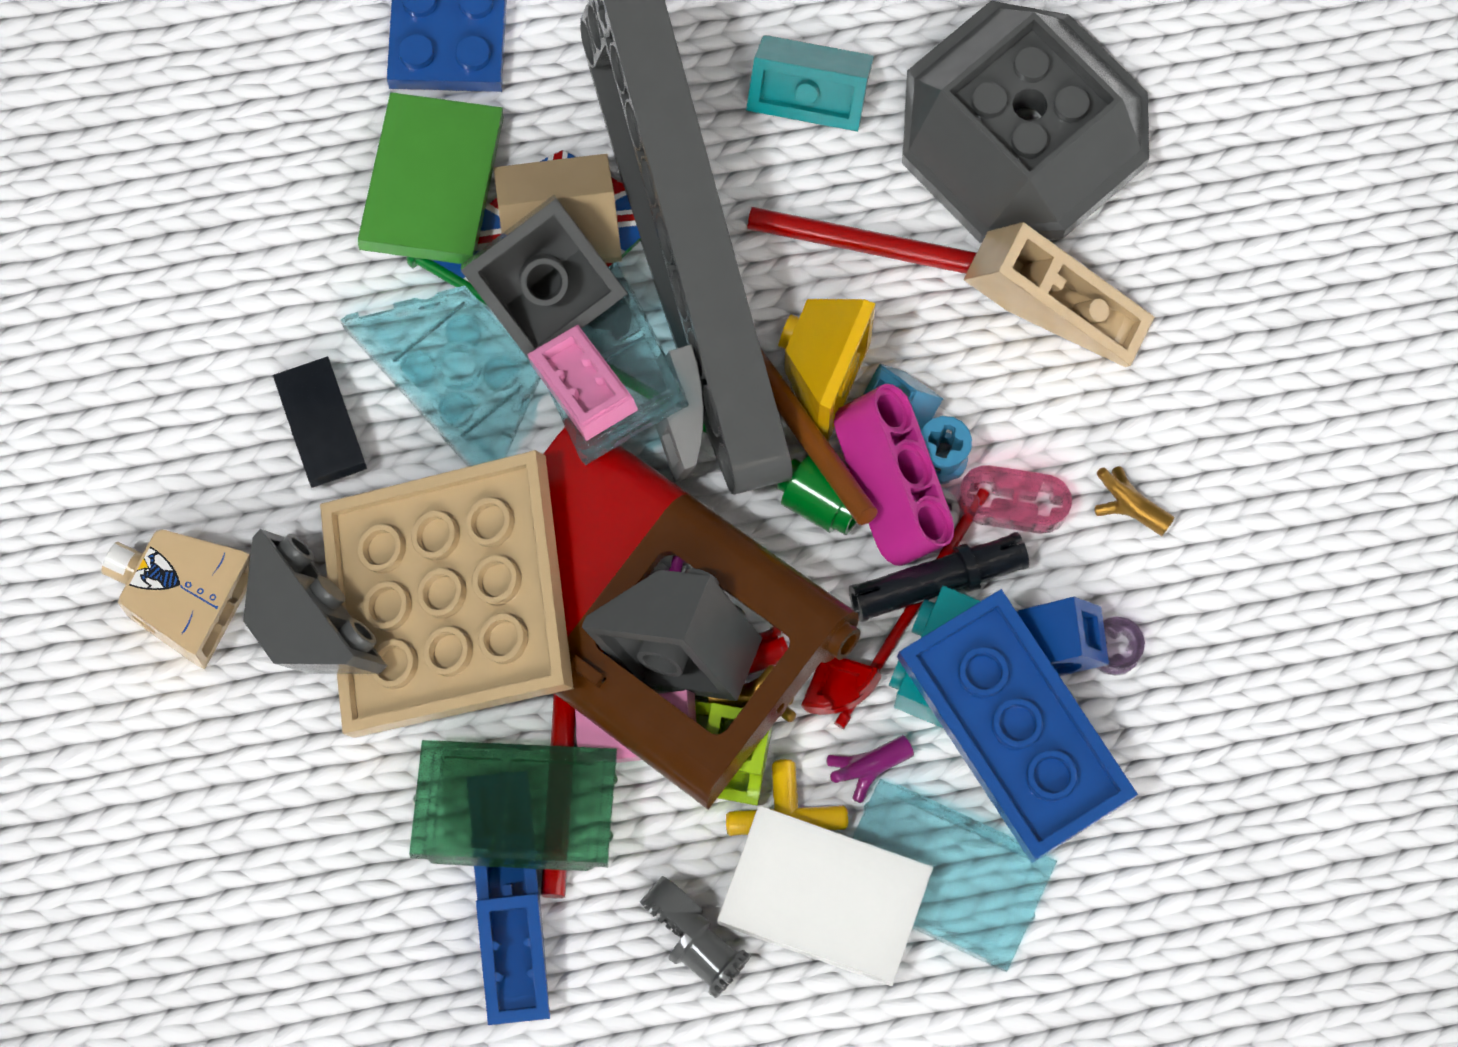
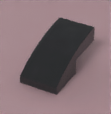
[273,356,367,488]

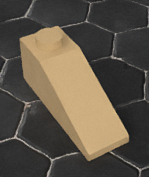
[963,222,1155,367]

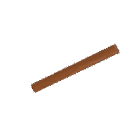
[760,347,878,525]

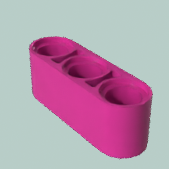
[834,384,954,566]

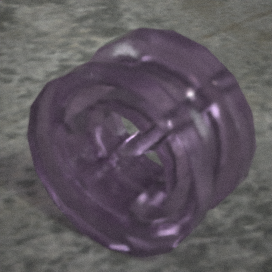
[1097,616,1145,676]

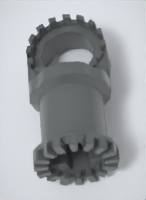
[640,876,751,998]

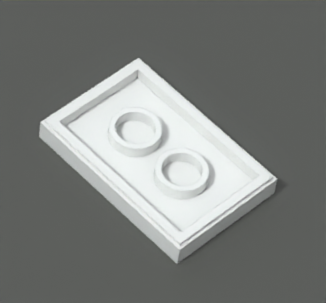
[717,806,933,986]

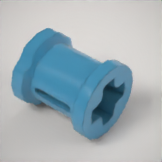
[921,416,972,484]

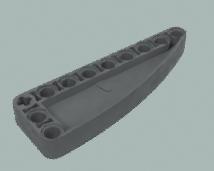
[580,0,792,495]

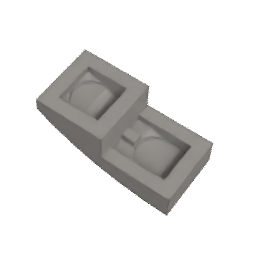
[656,345,703,482]

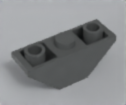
[243,529,387,674]

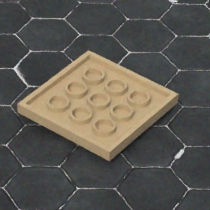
[320,450,574,738]

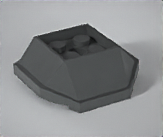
[902,1,1149,243]

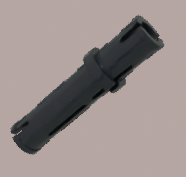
[849,532,1029,622]

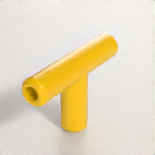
[726,759,848,836]

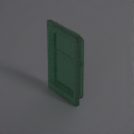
[409,740,618,871]

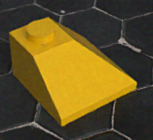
[778,299,876,442]

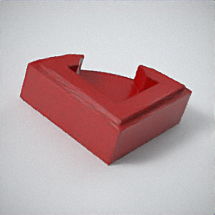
[801,658,882,715]

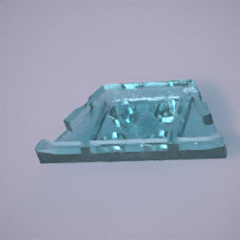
[341,286,541,467]

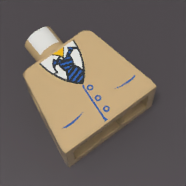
[101,529,250,669]

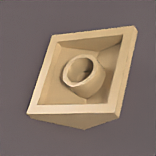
[493,154,622,263]

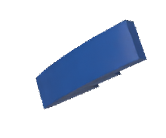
[467,771,550,1025]

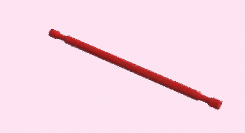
[834,488,990,730]

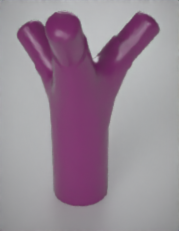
[826,735,914,803]

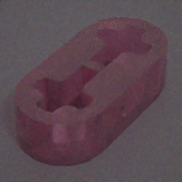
[957,465,1072,534]

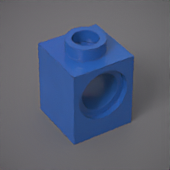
[1016,596,1109,676]

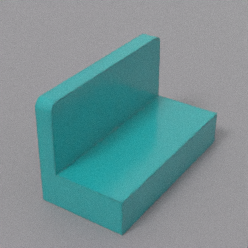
[746,35,874,132]

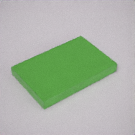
[358,92,504,264]

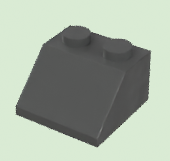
[461,195,628,361]
[582,568,762,701]

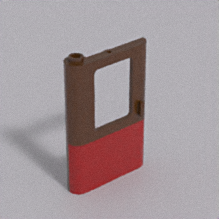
[543,422,861,810]

